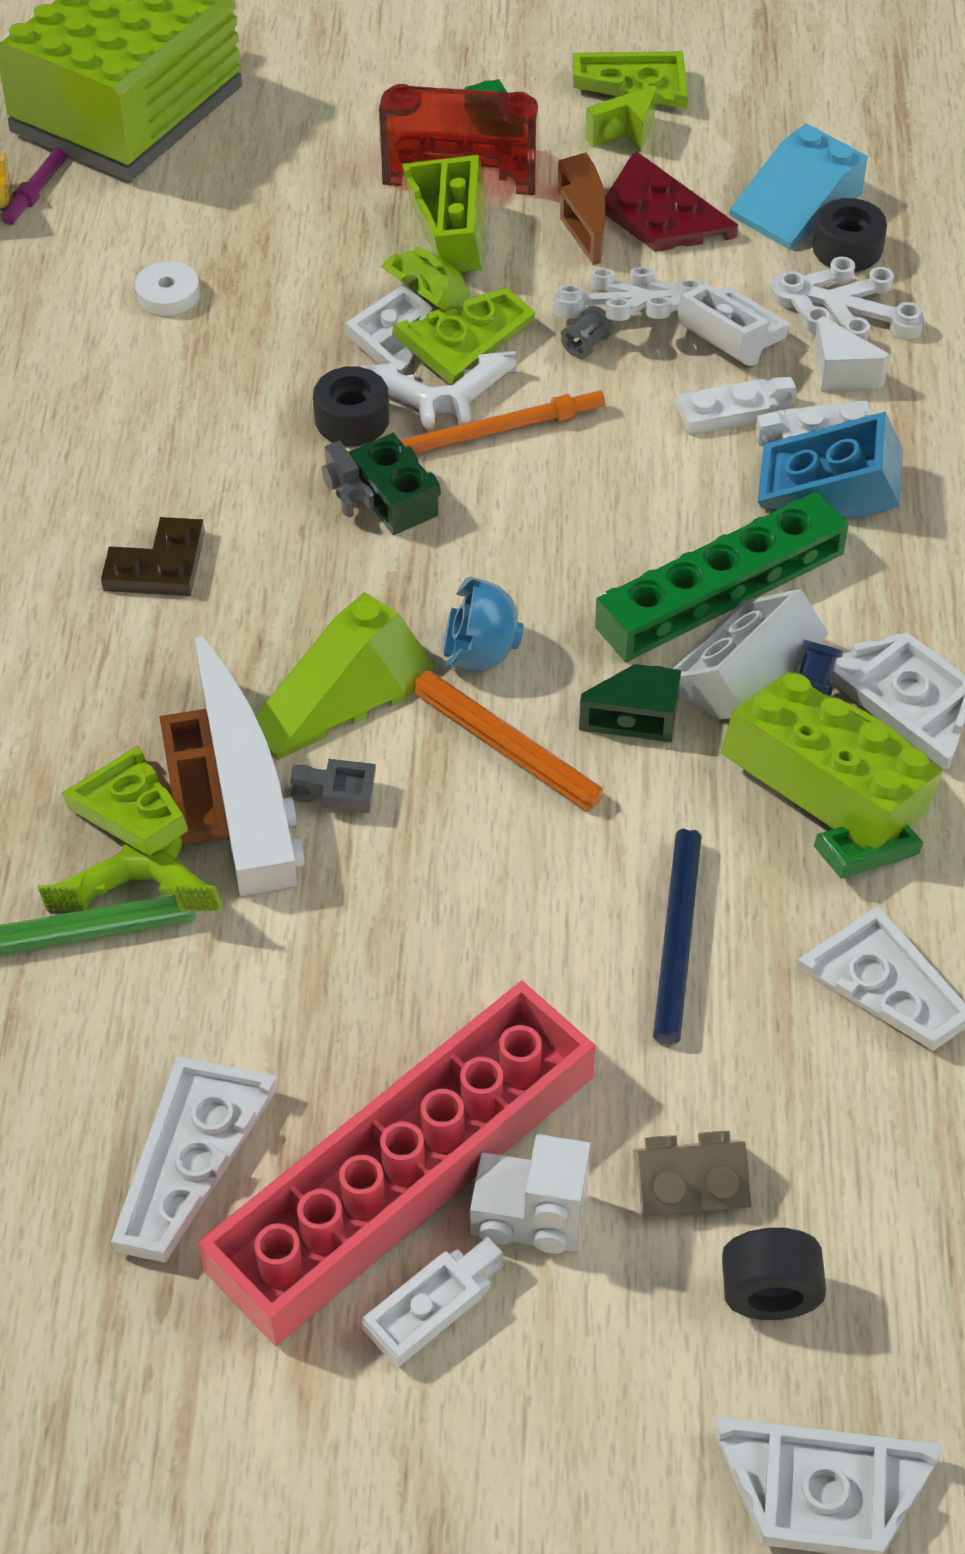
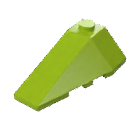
[255,592,435,760]

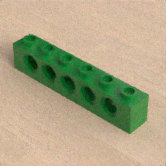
[595,492,849,663]

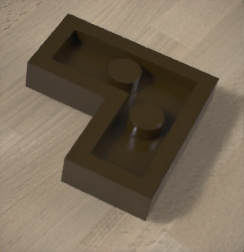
[101,517,205,596]

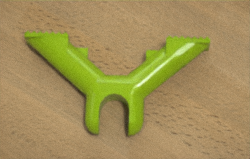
[37,836,222,911]

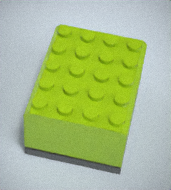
[0,0,242,181]

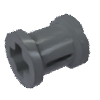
[561,305,614,359]

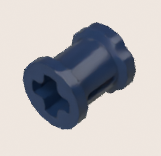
[798,639,844,696]

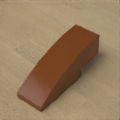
[558,152,605,265]
[159,709,229,847]

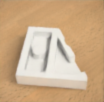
[344,284,432,375]

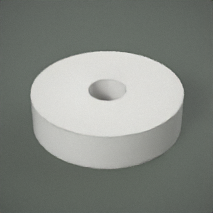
[134,261,200,316]

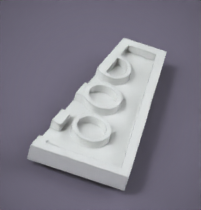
[111,1056,279,1263]

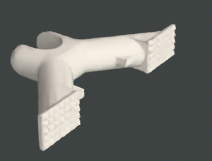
[359,351,516,432]

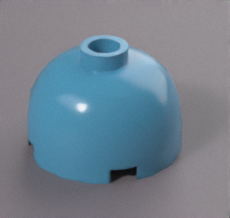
[443,577,524,671]

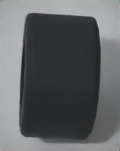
[812,198,887,272]
[313,366,389,446]
[722,1227,826,1320]

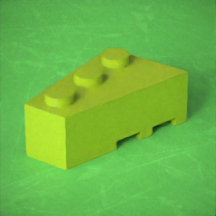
[402,155,487,273]

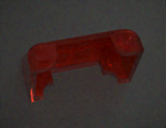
[379,84,541,195]

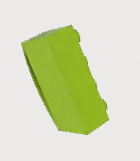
[720,672,943,849]

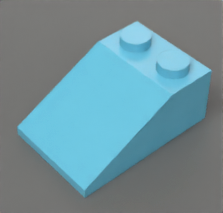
[729,123,868,250]

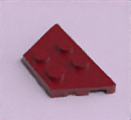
[605,151,738,252]

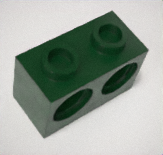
[349,432,441,536]

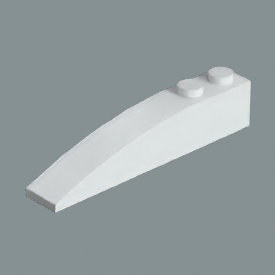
[194,636,305,897]

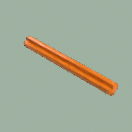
[414,671,603,811]

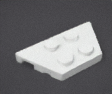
[830,632,965,771]
[714,1417,941,1554]

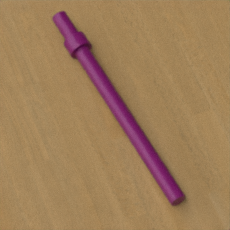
[0,148,69,225]

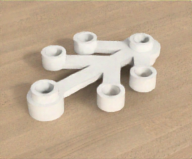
[771,257,924,341]
[554,267,702,321]

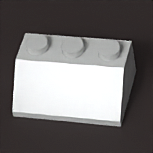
[673,589,829,720]

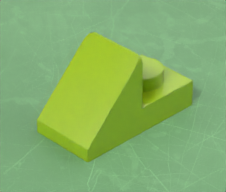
[585,85,656,151]

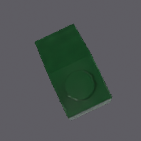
[579,664,681,743]

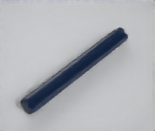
[653,828,702,1045]

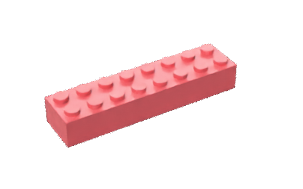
[198,980,596,1347]

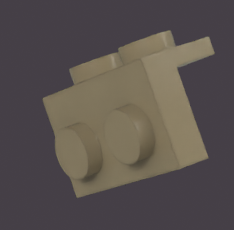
[633,1131,752,1217]

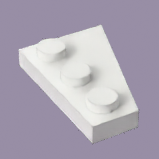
[797,906,965,1051]

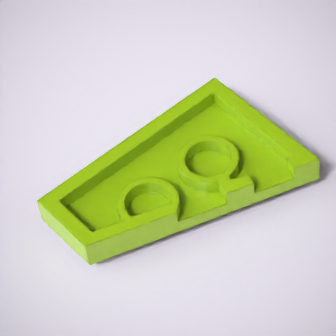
[572,51,688,109]
[392,287,536,385]
[62,745,188,856]

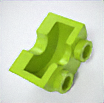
[381,247,470,312]

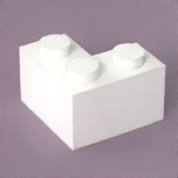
[470,1134,591,1254]

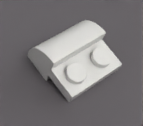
[678,283,790,366]

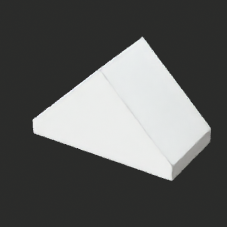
[813,316,889,391]

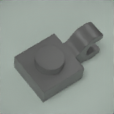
[322,441,374,518]
[290,759,376,813]

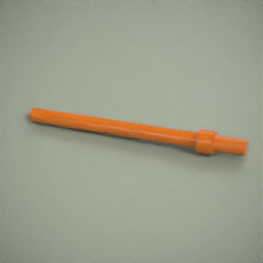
[401,390,605,454]

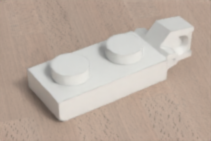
[676,377,797,435]
[755,400,872,446]
[360,1237,504,1368]

